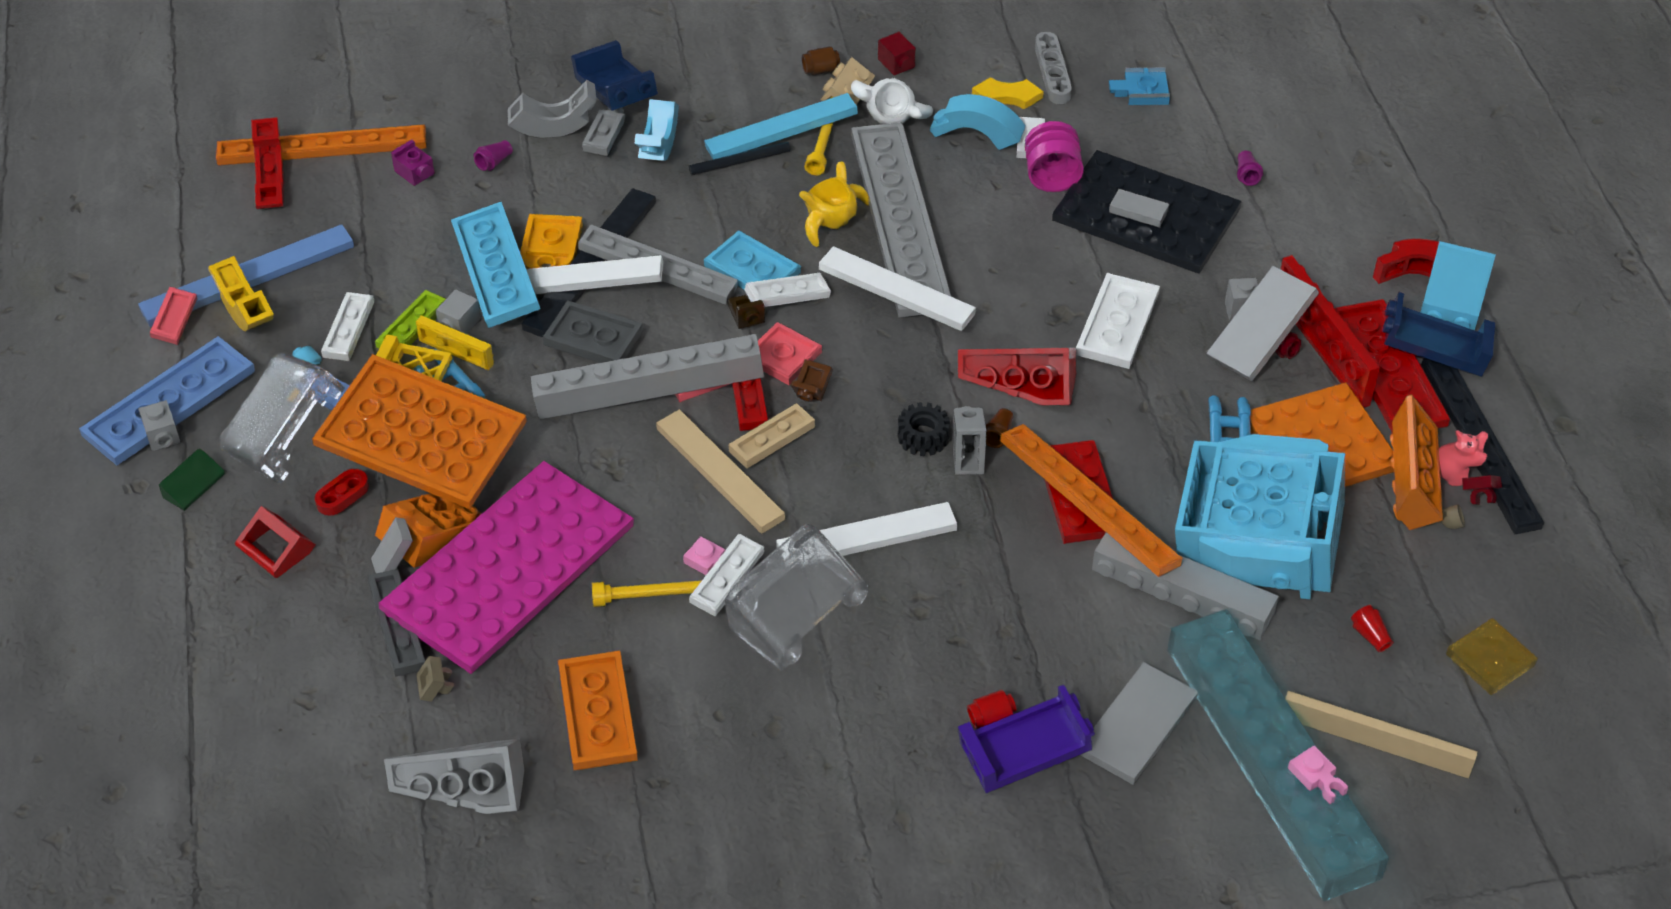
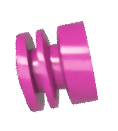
[1024,121,1084,192]

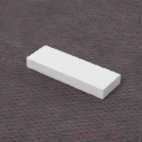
[744,273,831,307]
[321,292,374,361]
[689,534,764,616]

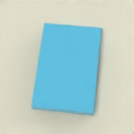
[704,230,801,289]

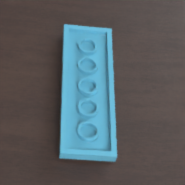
[451,202,541,328]

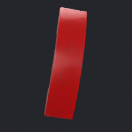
[251,117,284,209]

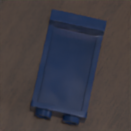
[571,40,658,111]
[1382,292,1495,377]

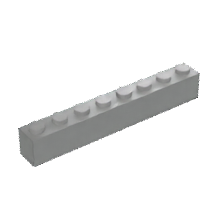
[530,334,764,420]

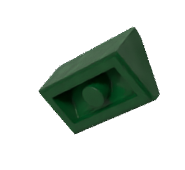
[159,448,225,511]

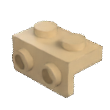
[820,57,875,105]

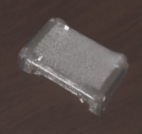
[220,353,345,485]
[725,524,868,671]

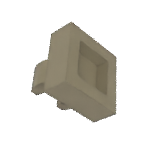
[416,656,454,702]

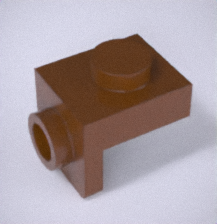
[791,359,833,402]

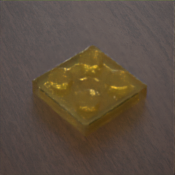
[1446,618,1538,695]

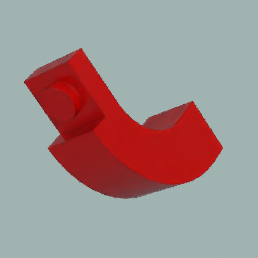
[1373,239,1439,284]

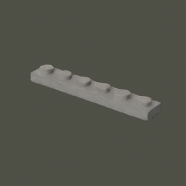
[578,225,738,305]

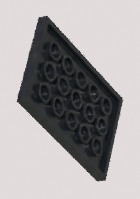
[1052,150,1242,274]

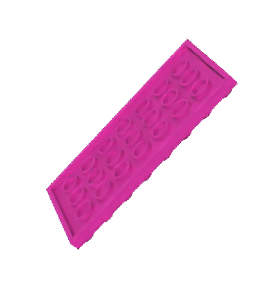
[378,461,634,674]

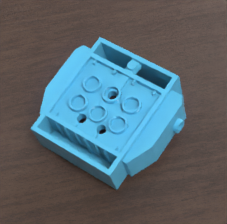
[1175,434,1345,600]

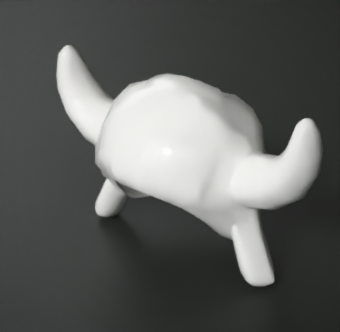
[851,78,933,124]

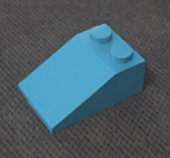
[1421,241,1496,330]

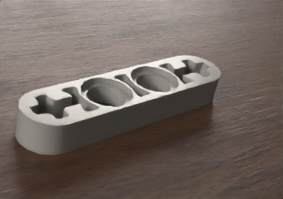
[1035,32,1072,104]

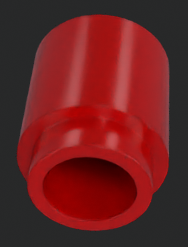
[967,689,1017,729]

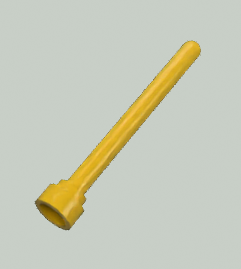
[804,96,833,176]
[592,580,702,607]

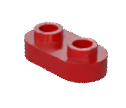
[315,469,369,516]

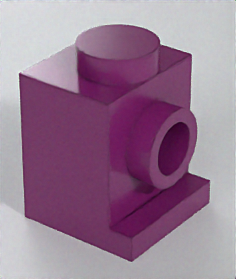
[391,140,435,186]

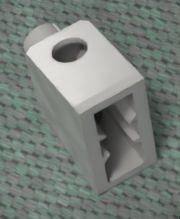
[952,406,986,475]

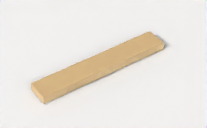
[656,409,785,534]
[1280,691,1478,779]

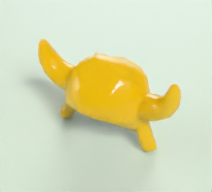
[799,161,869,247]

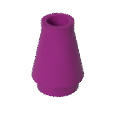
[473,140,513,171]
[1237,150,1263,186]

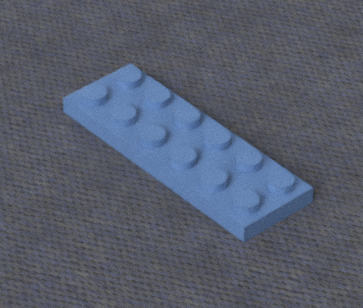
[79,336,255,466]

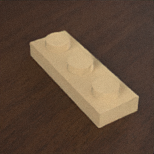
[729,403,815,468]

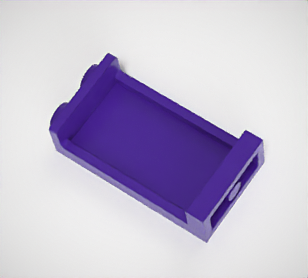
[958,684,1095,793]

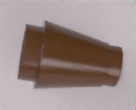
[985,408,1014,448]

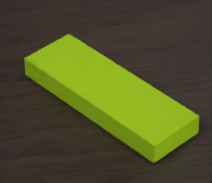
[375,290,446,349]

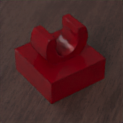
[1462,475,1502,505]

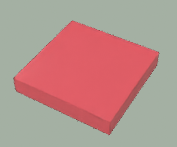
[758,322,822,385]

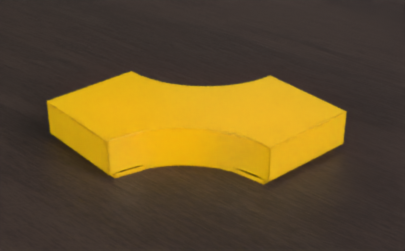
[972,77,1044,109]

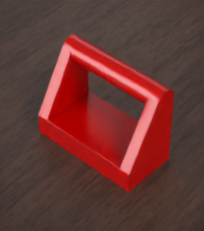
[235,506,316,578]

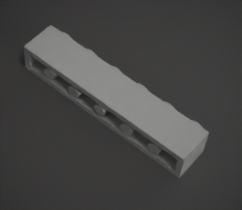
[1092,532,1279,640]

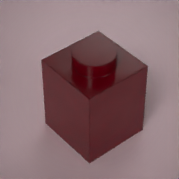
[878,32,916,76]

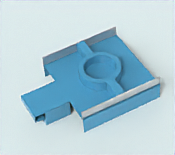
[1109,67,1170,105]

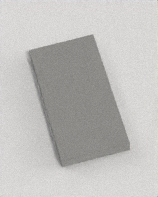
[1206,266,1319,381]
[1081,662,1198,785]

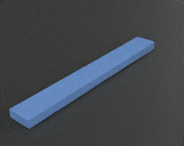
[138,224,354,327]

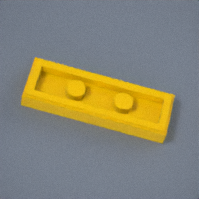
[416,315,494,370]

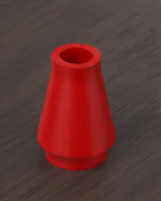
[1351,605,1394,653]

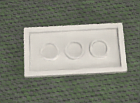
[1076,273,1160,369]

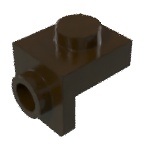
[728,294,765,329]

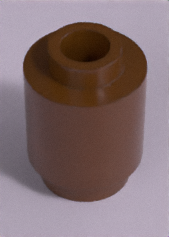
[801,46,840,75]

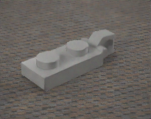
[582,107,625,156]

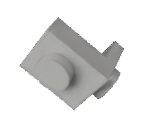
[138,400,180,451]

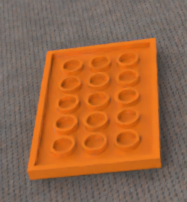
[312,354,527,509]

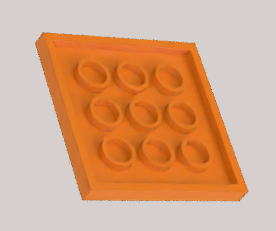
[1250,382,1395,487]

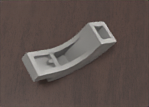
[507,80,597,138]

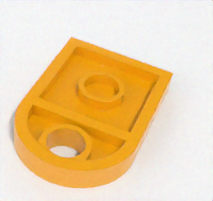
[520,214,583,269]

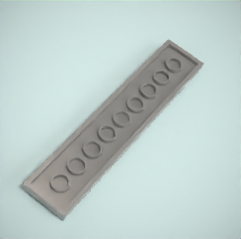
[851,122,951,318]

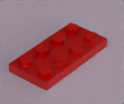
[1044,440,1113,544]

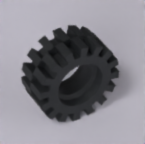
[897,402,950,456]

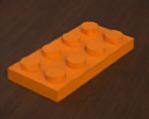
[558,650,638,771]

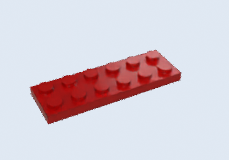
[1280,255,1380,408]
[1335,299,1450,434]

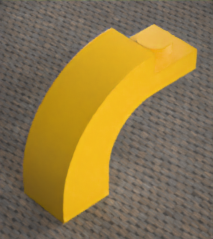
[208,256,274,331]

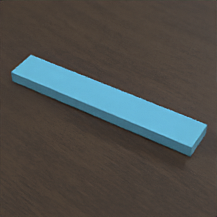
[704,93,858,159]

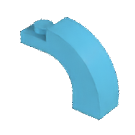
[930,94,1026,150]
[635,99,679,161]

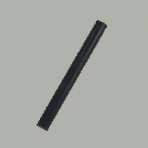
[689,141,790,175]

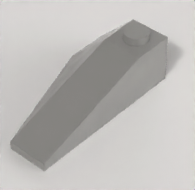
[384,739,524,814]

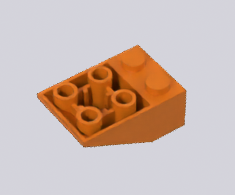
[375,493,481,568]

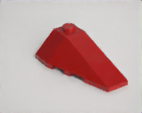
[958,348,1076,405]

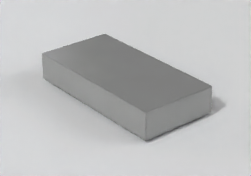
[1109,189,1169,227]
[371,517,413,573]

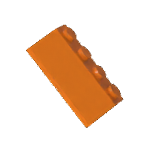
[1390,395,1443,530]

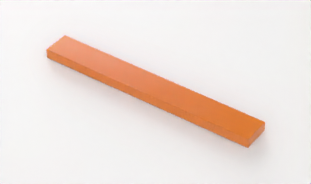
[216,125,427,165]
[1000,424,1183,577]

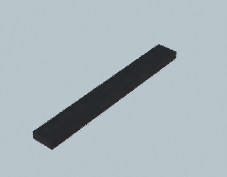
[522,188,656,337]
[1421,358,1544,535]

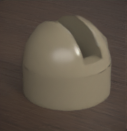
[1442,504,1465,529]

